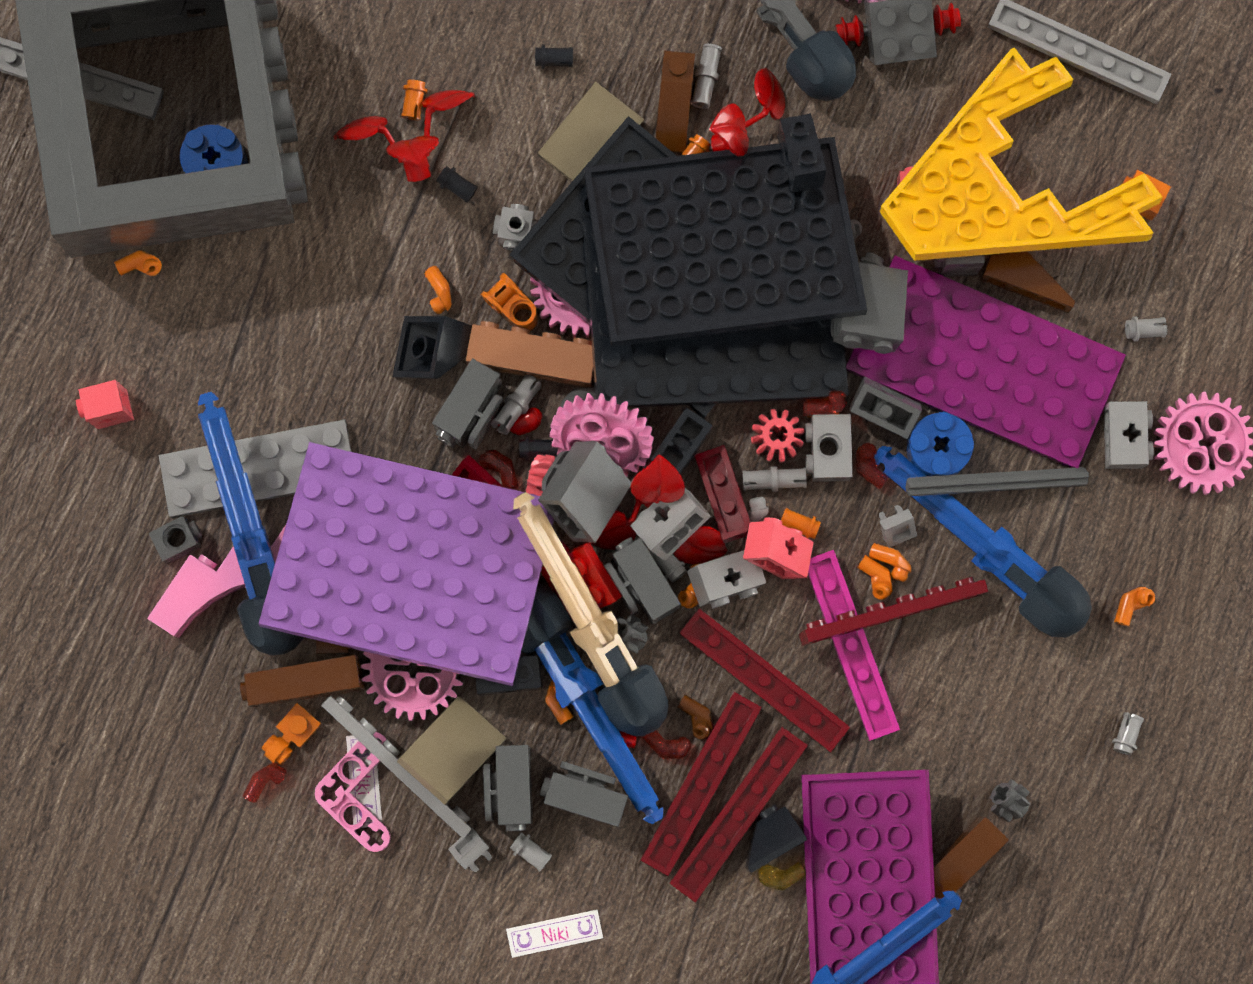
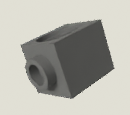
[149,516,202,564]

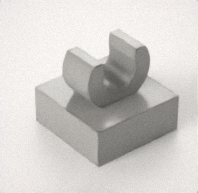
[879,505,917,548]
[449,828,492,872]

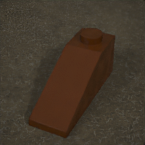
[655,50,695,154]
[980,251,1075,313]

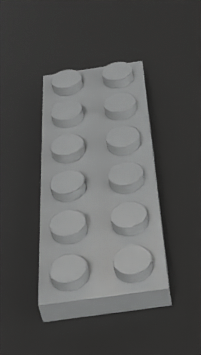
[158,420,352,518]

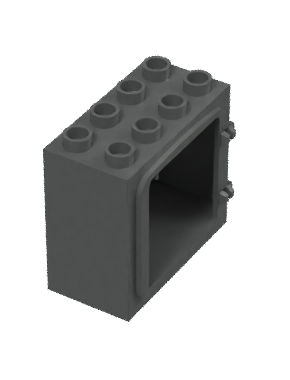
[15,0,308,258]

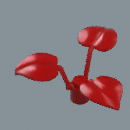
[709,68,785,157]
[333,90,475,182]
[590,454,728,565]

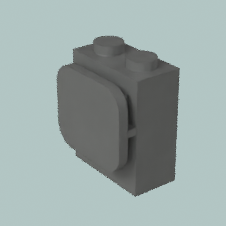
[831,262,908,354]
[432,358,504,450]
[538,441,631,542]
[604,537,681,625]
[483,745,533,831]
[540,761,628,827]

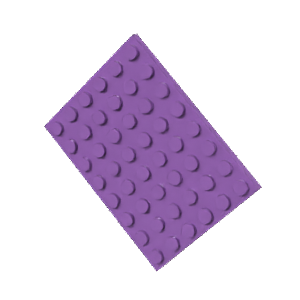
[259,442,554,686]

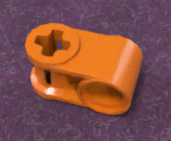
[480,273,538,331]

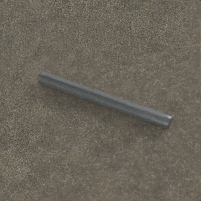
[905,467,1089,496]

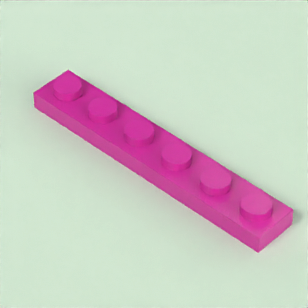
[808,550,900,741]

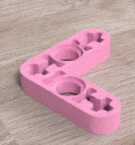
[315,732,391,852]

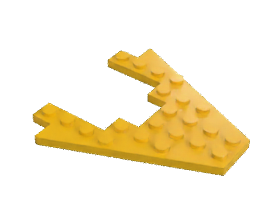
[880,47,1162,261]

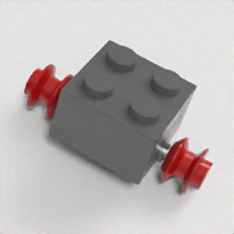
[835,0,961,65]

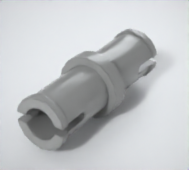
[690,43,722,109]
[491,375,542,435]
[743,466,807,492]

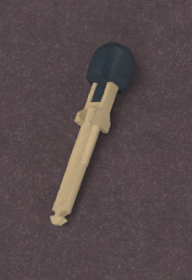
[513,492,668,736]

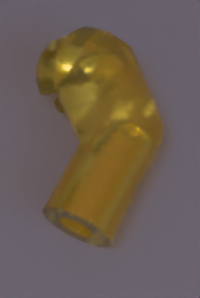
[758,862,806,891]

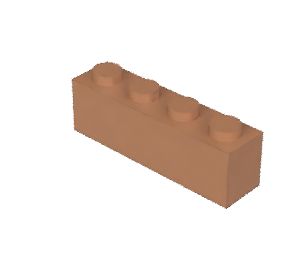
[466,321,594,387]

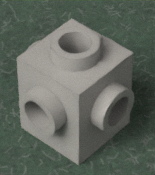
[493,204,537,251]

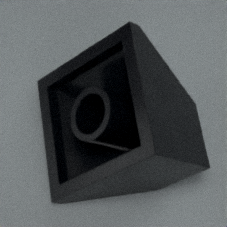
[392,316,472,379]
[745,804,807,873]

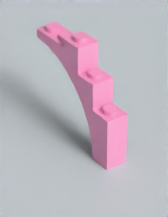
[147,525,286,638]

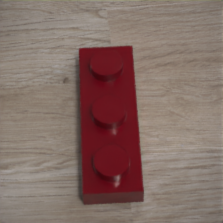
[695,445,751,544]

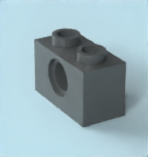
[850,376,922,439]

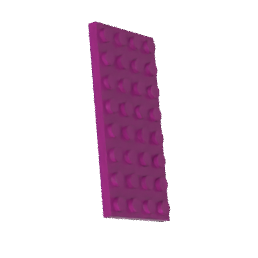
[846,255,1126,469]
[802,770,939,984]

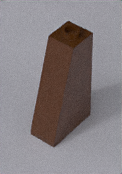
[240,655,366,707]
[933,817,1009,899]

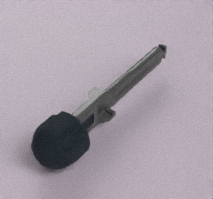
[756,0,856,101]

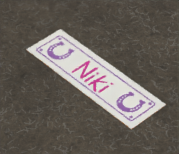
[346,735,382,828]
[506,910,603,958]

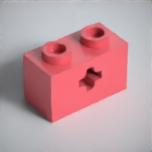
[76,380,134,429]
[743,517,814,579]

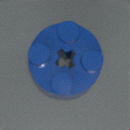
[180,125,248,173]
[907,412,974,476]

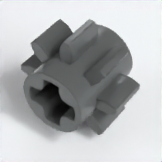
[617,614,648,654]
[990,779,1031,822]

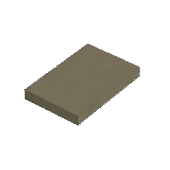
[538,82,644,182]
[397,696,506,805]

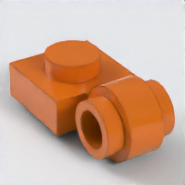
[261,703,322,765]

